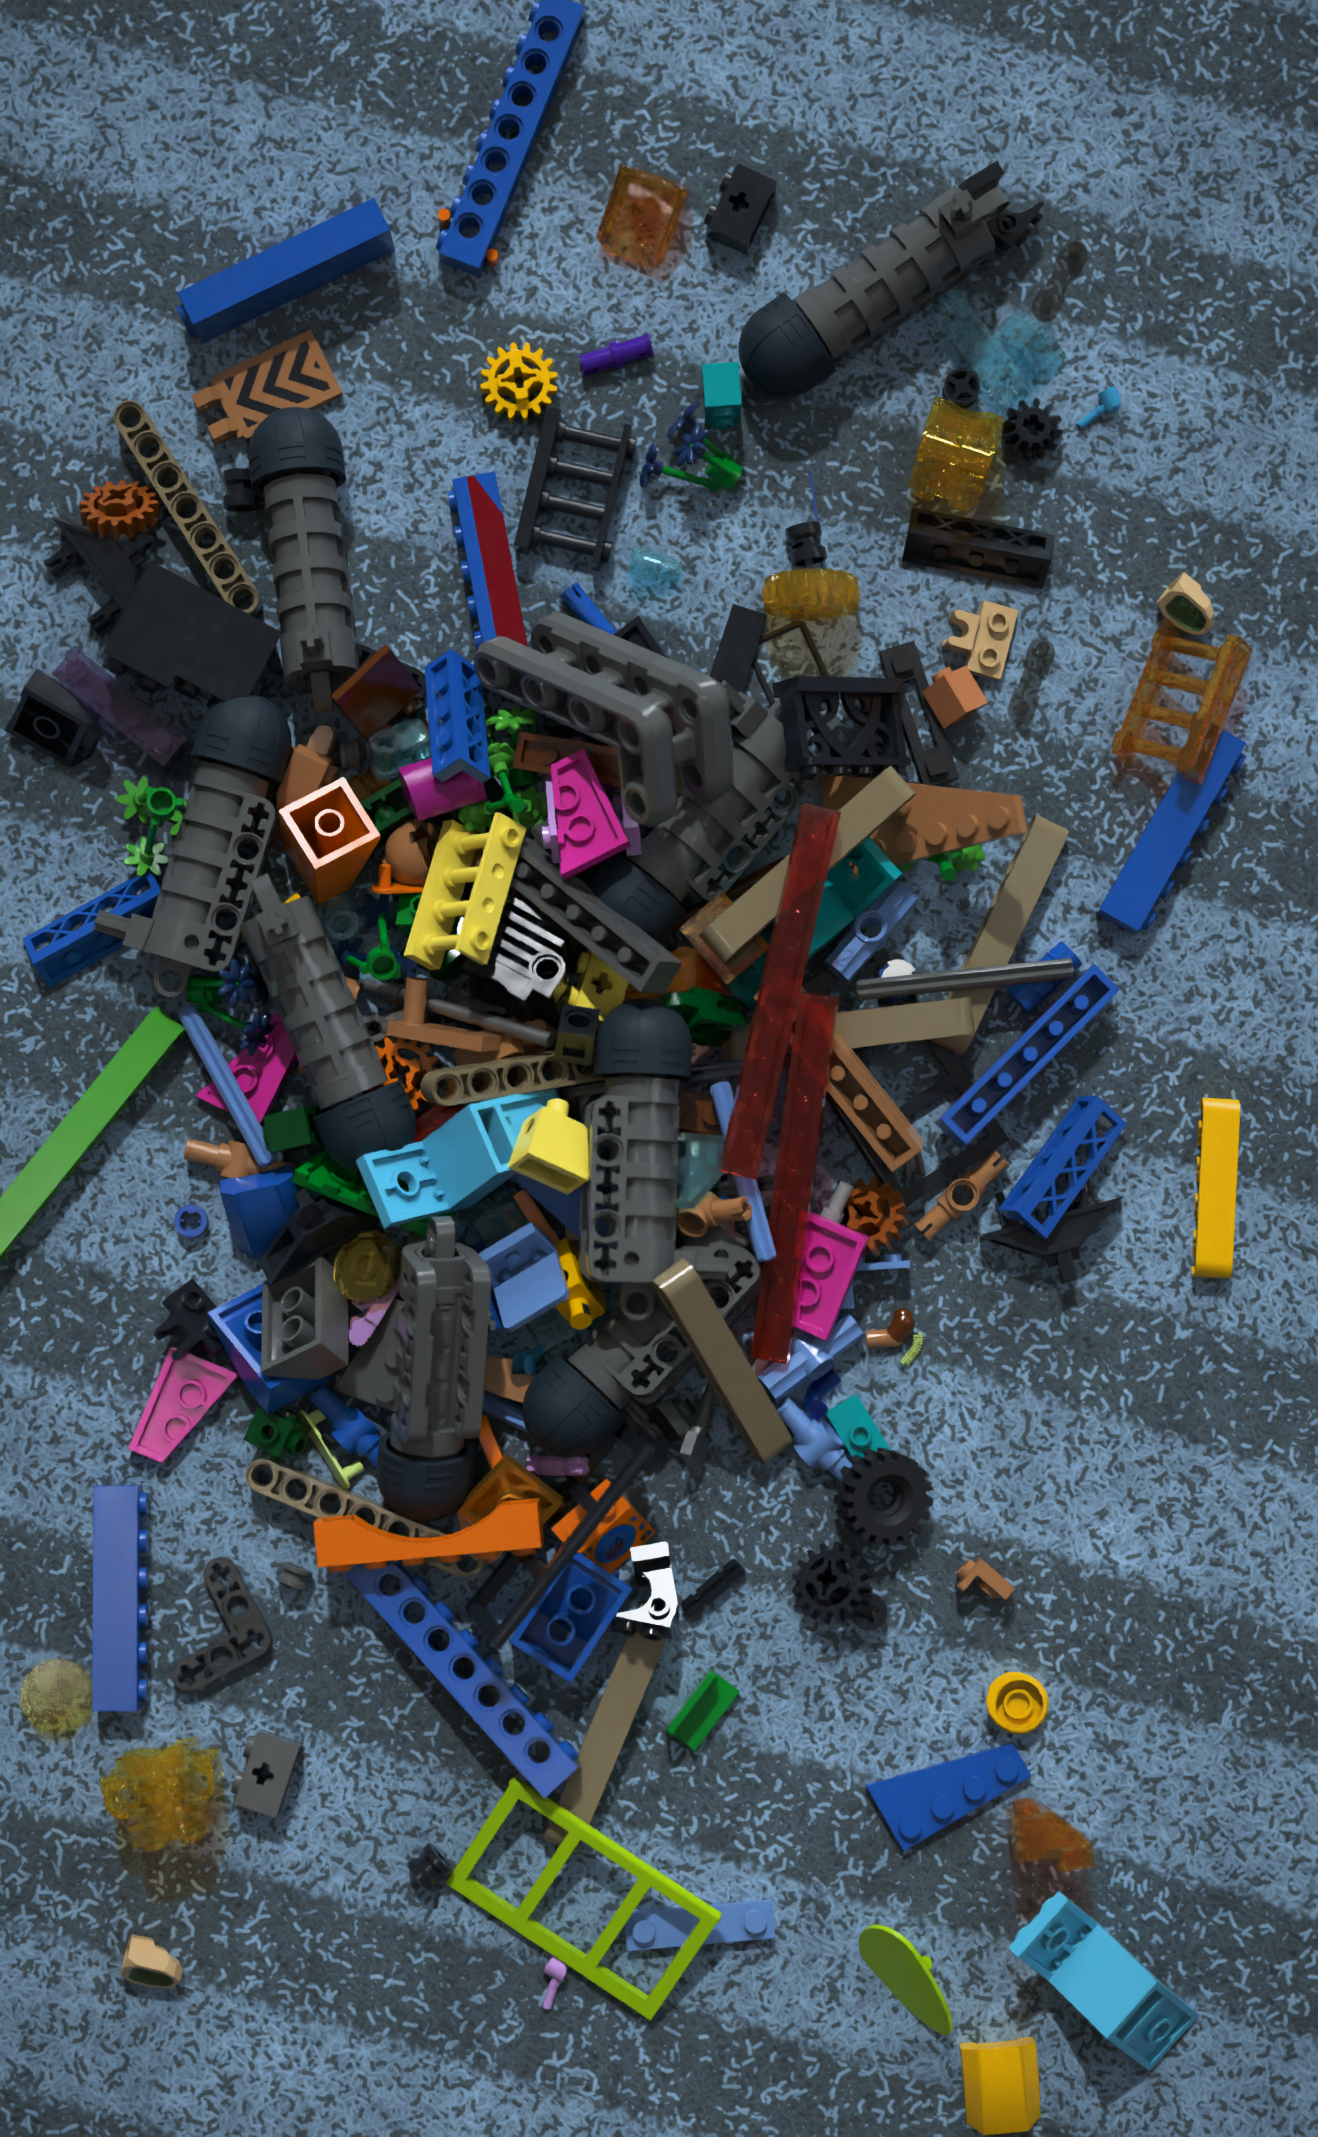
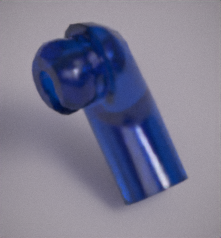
[802,1368,842,1420]

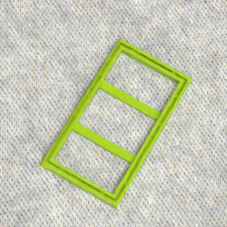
[445,1776,722,2021]

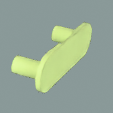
[298,1409,364,1490]

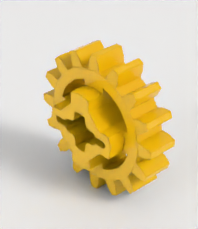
[480,342,558,423]

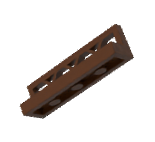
[513,731,621,787]

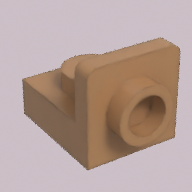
[955,1557,1015,1600]

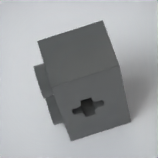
[231,1729,303,1818]

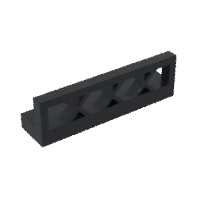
[902,507,1054,589]

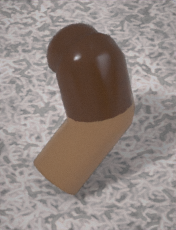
[866,1308,915,1348]

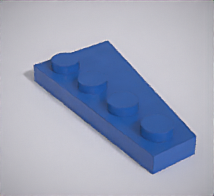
[866,1742,1032,1851]

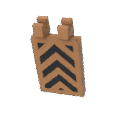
[191,329,343,446]

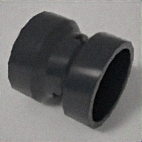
[223,468,259,512]
[785,521,827,567]

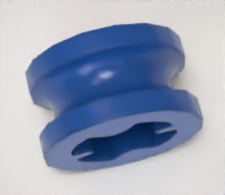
[174,1204,209,1238]

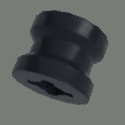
[942,369,980,410]
[850,1592,887,1631]
[407,1843,453,1891]

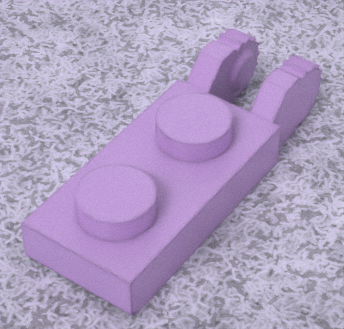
[348,1250,402,1347]

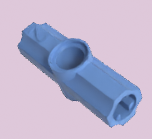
[824,880,919,984]
[757,1310,865,1403]

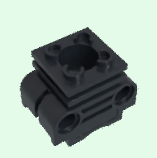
[462,895,579,1025]

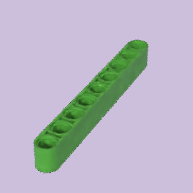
[0,1006,186,1263]

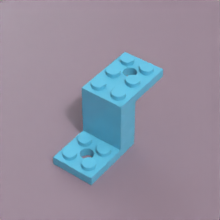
[356,1088,559,1229]
[1008,1891,1199,2071]

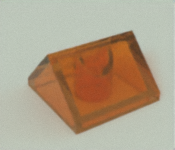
[679,891,771,986]

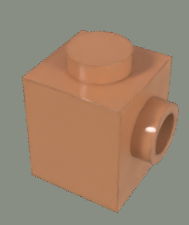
[922,666,988,729]

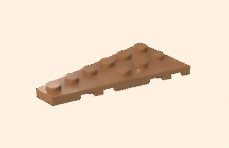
[819,773,1027,875]

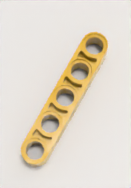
[1191,1097,1240,1279]

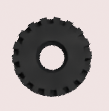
[833,1447,933,1546]

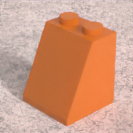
[279,777,380,905]

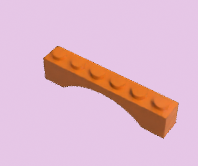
[313,1498,544,1572]

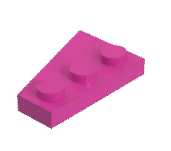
[550,749,631,880]
[196,1013,297,1128]
[128,1346,239,1463]

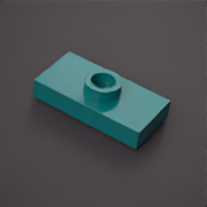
[825,1394,891,1458]

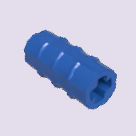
[1007,941,1082,1014]

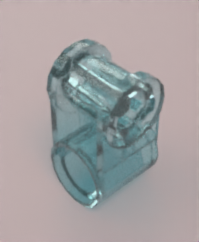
[370,718,431,779]

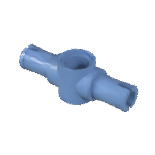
[775,1397,853,1482]

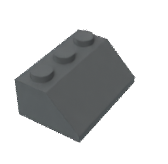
[261,1257,348,1380]

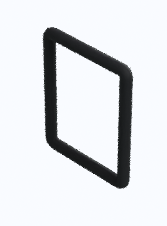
[752,620,830,707]

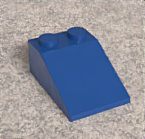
[207,1281,330,1415]
[509,1552,633,1683]

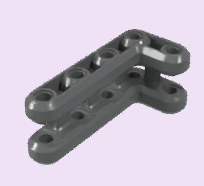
[474,612,734,827]

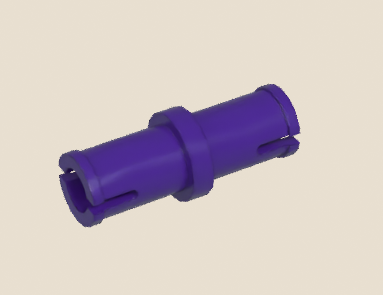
[579,333,654,377]

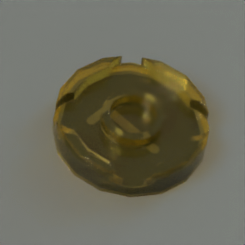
[333,1230,402,1305]
[20,1658,92,1734]

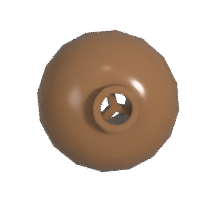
[382,818,440,887]

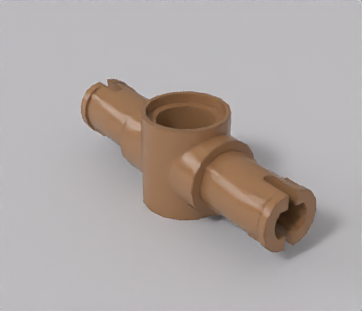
[184,1139,297,1178]
[914,1149,1010,1242]
[676,1189,752,1238]

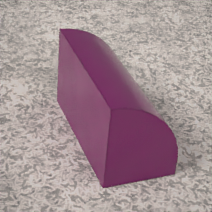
[398,753,487,821]

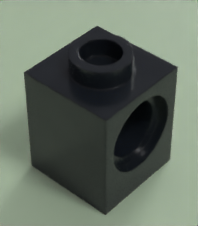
[554,1004,600,1066]

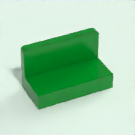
[665,1668,740,1751]

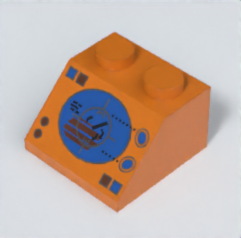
[551,1477,656,1573]

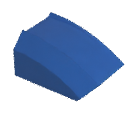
[220,1164,299,1260]

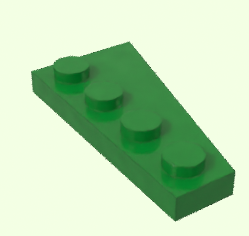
[292,1149,456,1237]

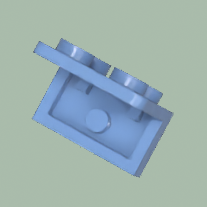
[478,1221,569,1332]

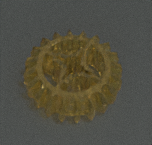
[762,568,860,620]

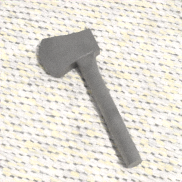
[680,1329,739,1476]

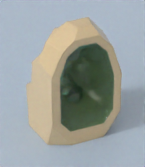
[1156,572,1214,635]
[120,1934,183,1988]

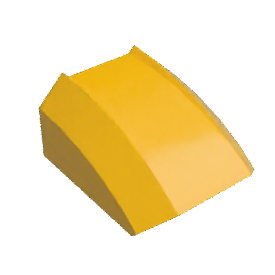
[959,2037,1041,2135]

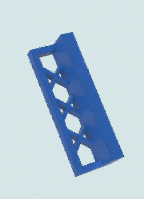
[425,649,490,784]
[23,869,161,988]
[998,1096,1127,1239]

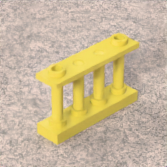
[403,812,526,970]

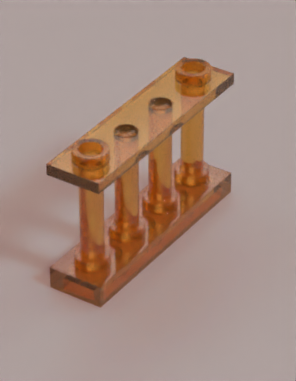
[1112,619,1253,784]

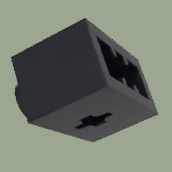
[704,163,777,255]

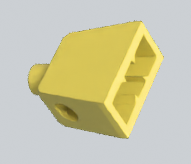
[508,1099,589,1195]

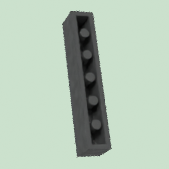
[510,837,683,994]

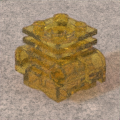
[907,396,1004,511]
[99,1735,224,1853]

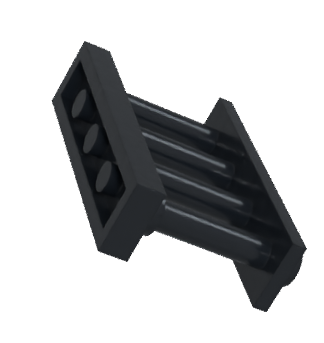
[514,406,637,571]

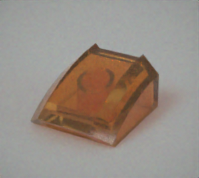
[596,164,692,268]

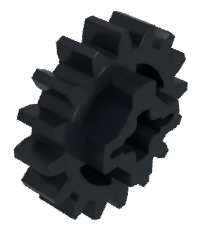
[792,1542,873,1624]

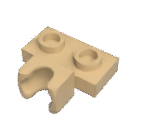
[941,600,1018,681]

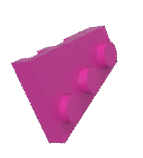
[792,1208,870,1340]

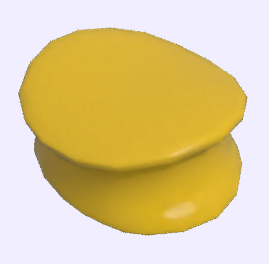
[986,1672,1049,1734]

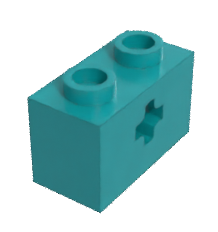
[701,361,742,430]

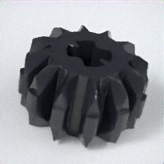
[1001,398,1063,461]

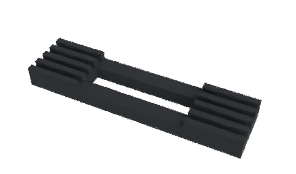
[879,640,959,786]

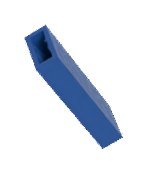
[176,198,395,344]

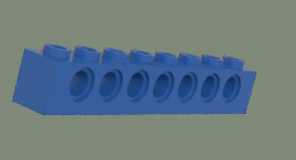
[436,0,586,278]
[345,1560,582,1799]

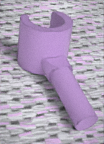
[542,1955,568,2010]

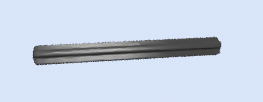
[855,958,1074,1001]

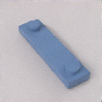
[625,1899,775,1951]

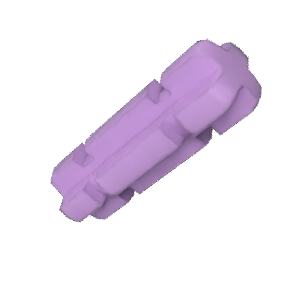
[525,1455,589,1476]

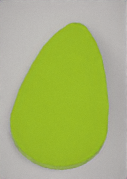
[858,1925,953,2035]

